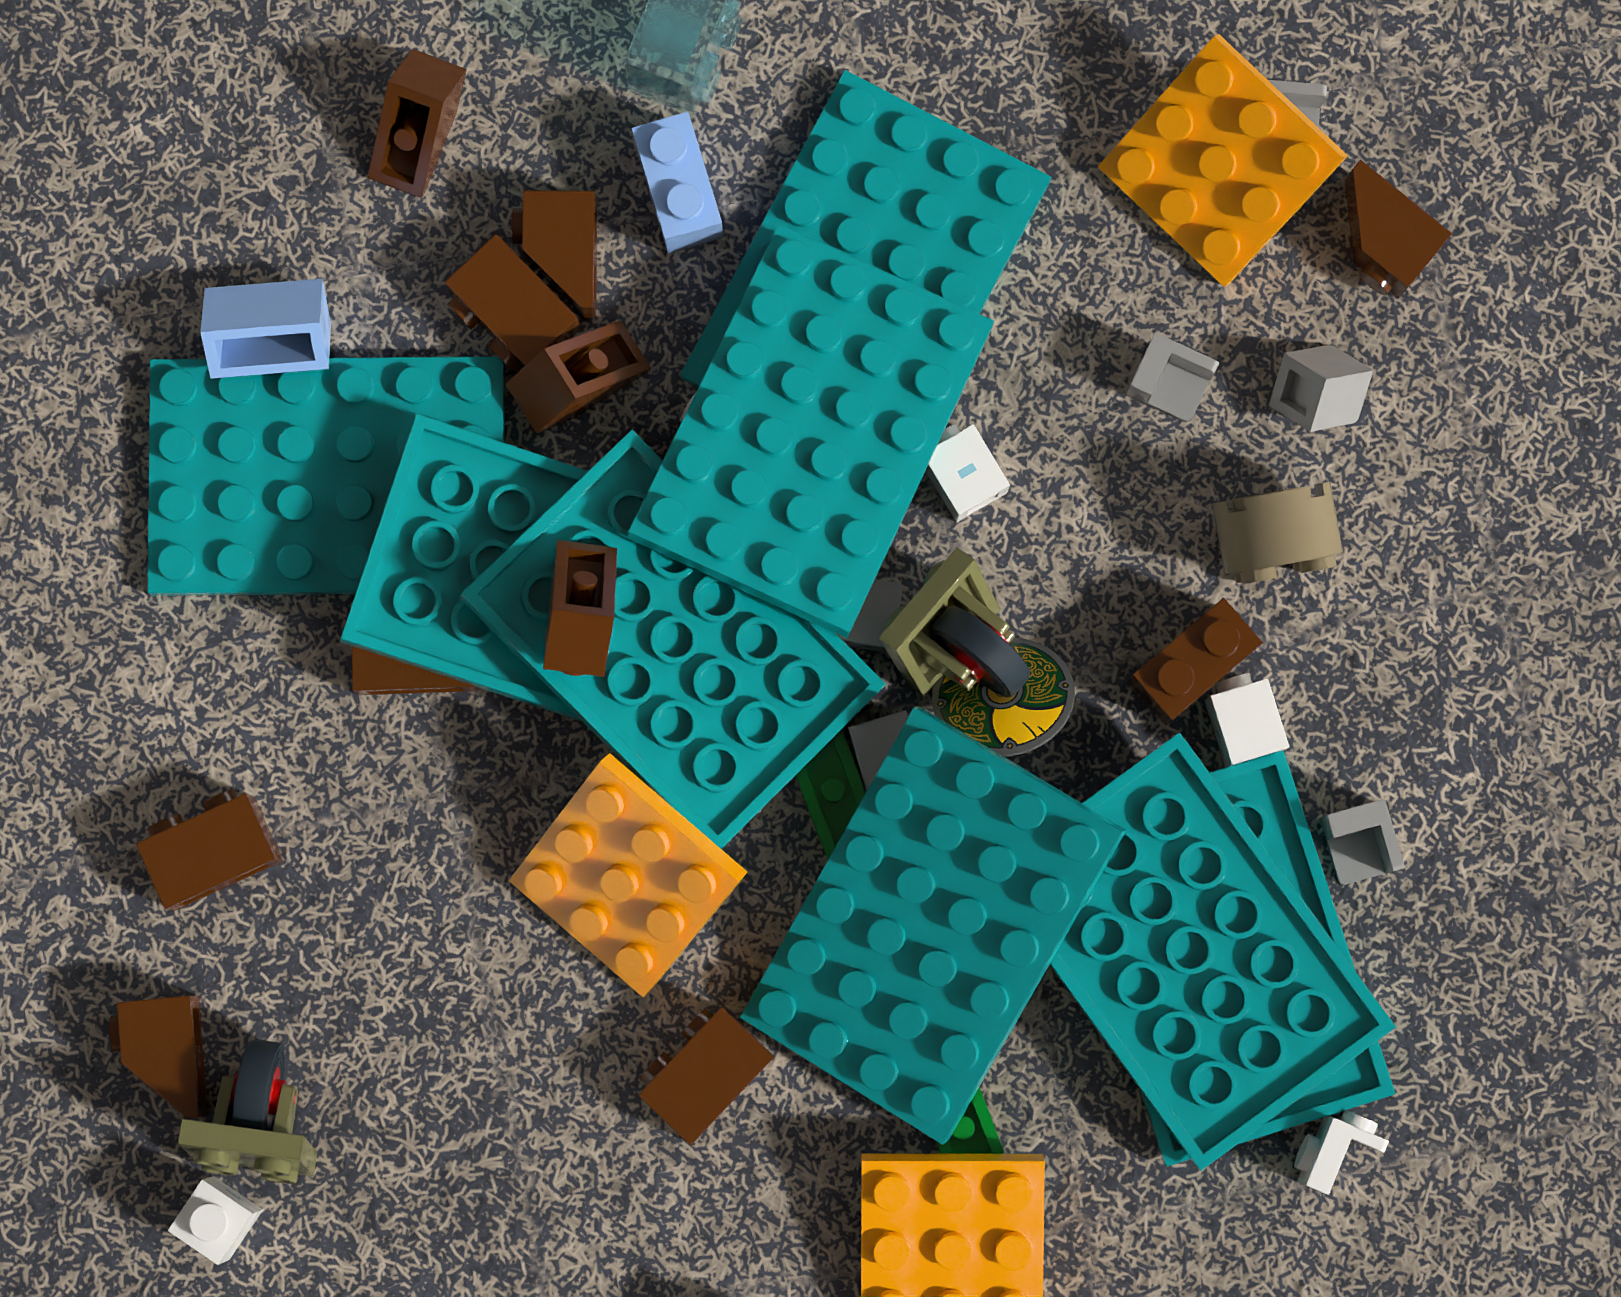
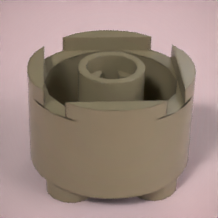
[1212,482,1343,584]

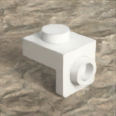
[1294,1110,1389,1195]

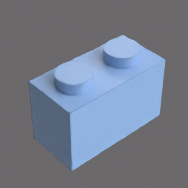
[632,112,724,254]
[200,278,331,379]

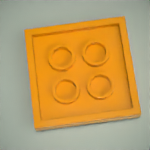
[1098,34,1348,287]
[508,753,747,998]
[861,1154,1045,1297]

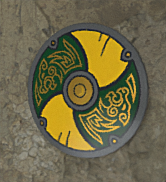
[932,637,1075,757]

